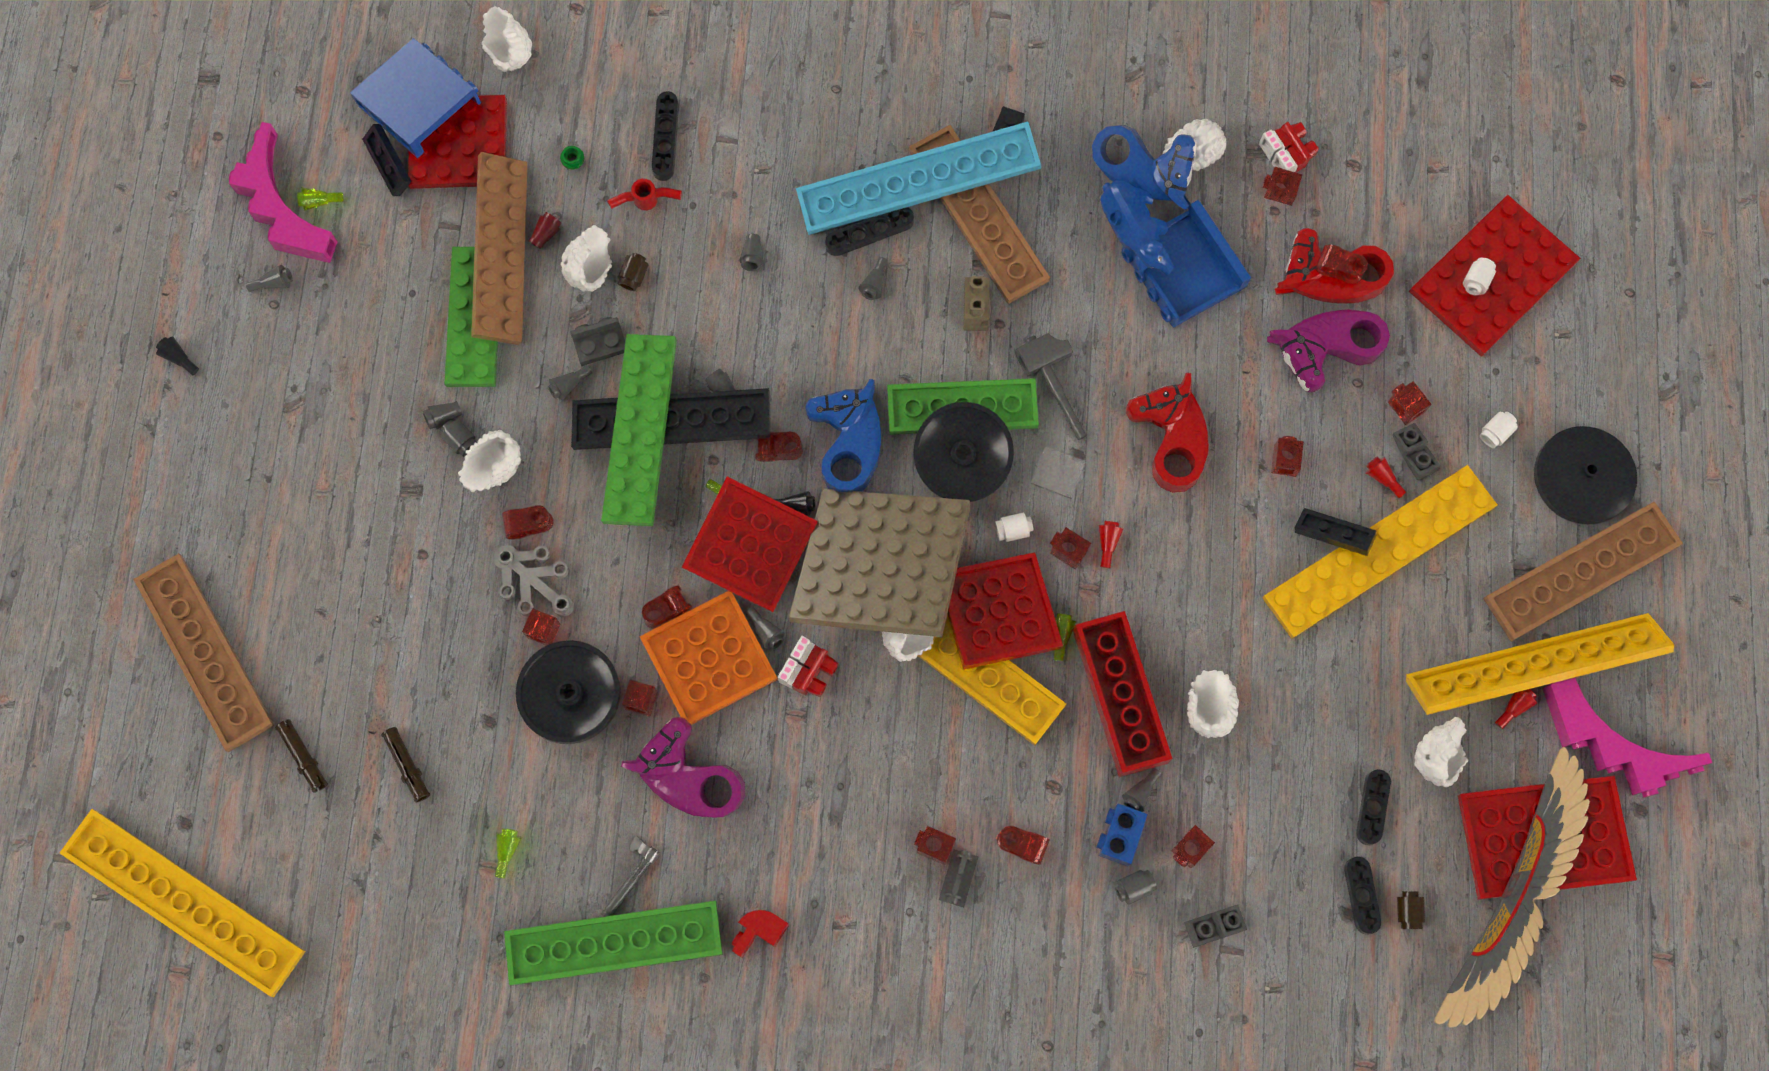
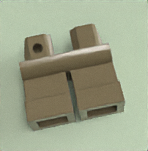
[963,276,990,331]

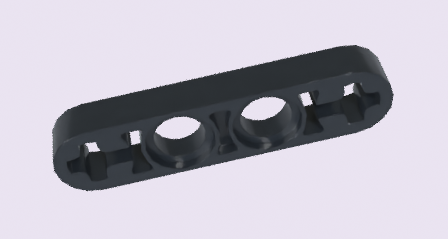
[652,91,679,181]
[825,207,914,256]

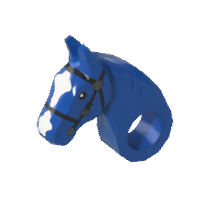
[1092,125,1197,210]
[805,379,881,492]

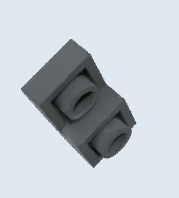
[1393,423,1441,480]
[1184,904,1247,948]

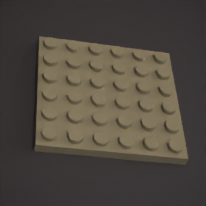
[789,489,971,637]

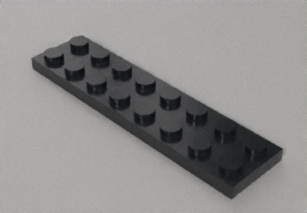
[571,388,771,450]

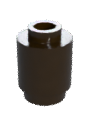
[618,253,649,291]
[1397,891,1425,929]

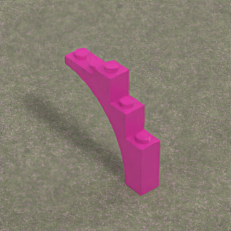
[229,122,338,263]
[1543,678,1712,798]

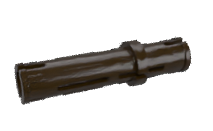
[275,719,328,793]
[381,727,430,803]

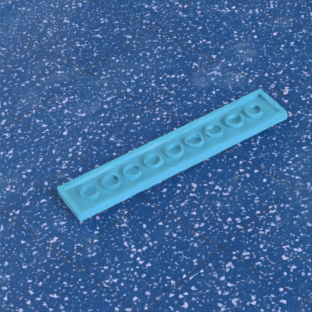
[796,122,1041,235]

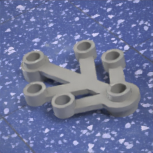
[493,545,574,617]

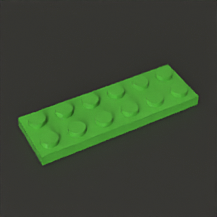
[444,247,498,387]
[887,378,1039,435]

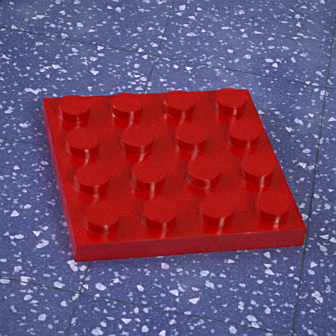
[408,95,507,189]
[681,476,818,612]
[947,552,1063,670]

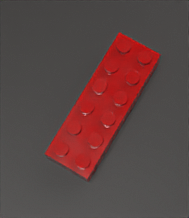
[1073,611,1173,778]

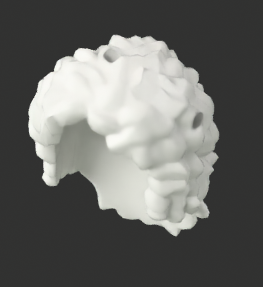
[482,6,532,72]
[1163,119,1227,171]
[561,225,612,292]
[458,430,521,492]
[882,632,934,662]
[1187,670,1239,738]
[1414,717,1468,787]

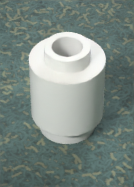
[1463,257,1496,295]
[1480,412,1518,448]
[995,512,1033,542]

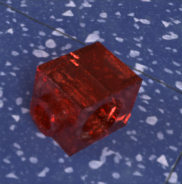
[1262,167,1302,206]
[1388,381,1432,425]
[1271,436,1304,477]
[1050,527,1091,570]
[522,608,561,646]
[622,680,658,716]
[1171,825,1215,869]
[914,826,956,865]

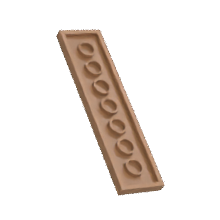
[909,125,1050,304]
[471,152,527,345]
[1483,502,1683,642]
[133,553,274,752]

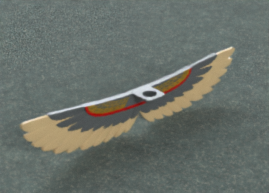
[1434,747,1590,1028]

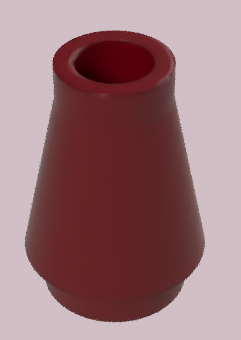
[529,212,562,249]

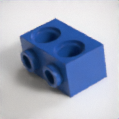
[1096,803,1148,867]

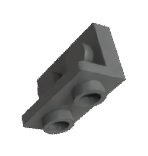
[570,317,626,366]

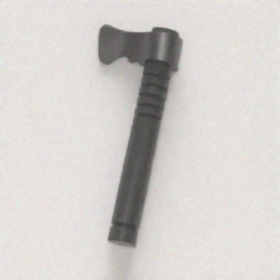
[601,836,660,917]

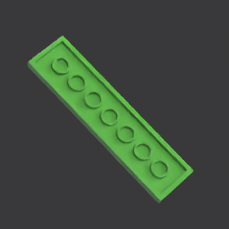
[601,334,677,526]
[504,901,723,986]

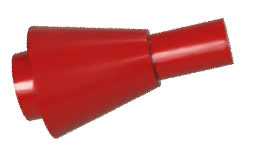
[1366,456,1406,498]
[1099,521,1124,568]
[1495,689,1538,729]

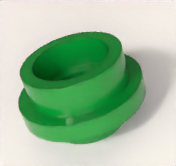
[560,146,585,170]

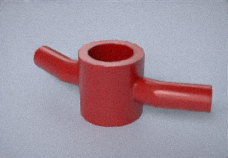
[607,178,682,211]

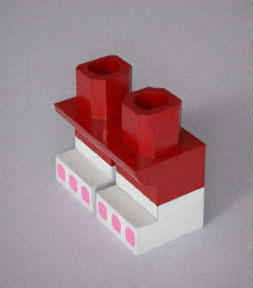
[1259,122,1319,180]
[777,636,838,697]

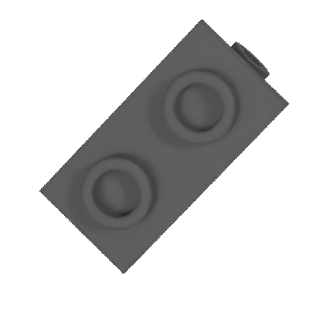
[939,849,978,908]

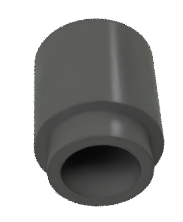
[440,420,477,457]
[1115,870,1157,905]

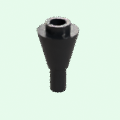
[156,337,199,376]
[774,491,815,516]

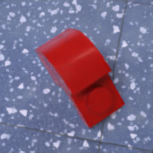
[731,910,789,959]

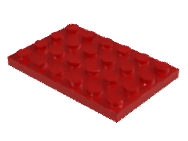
[1409,195,1581,357]
[1458,776,1637,900]

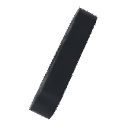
[1356,769,1391,845]
[1344,857,1381,935]

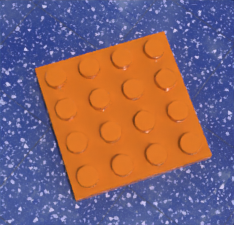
[639,591,778,725]

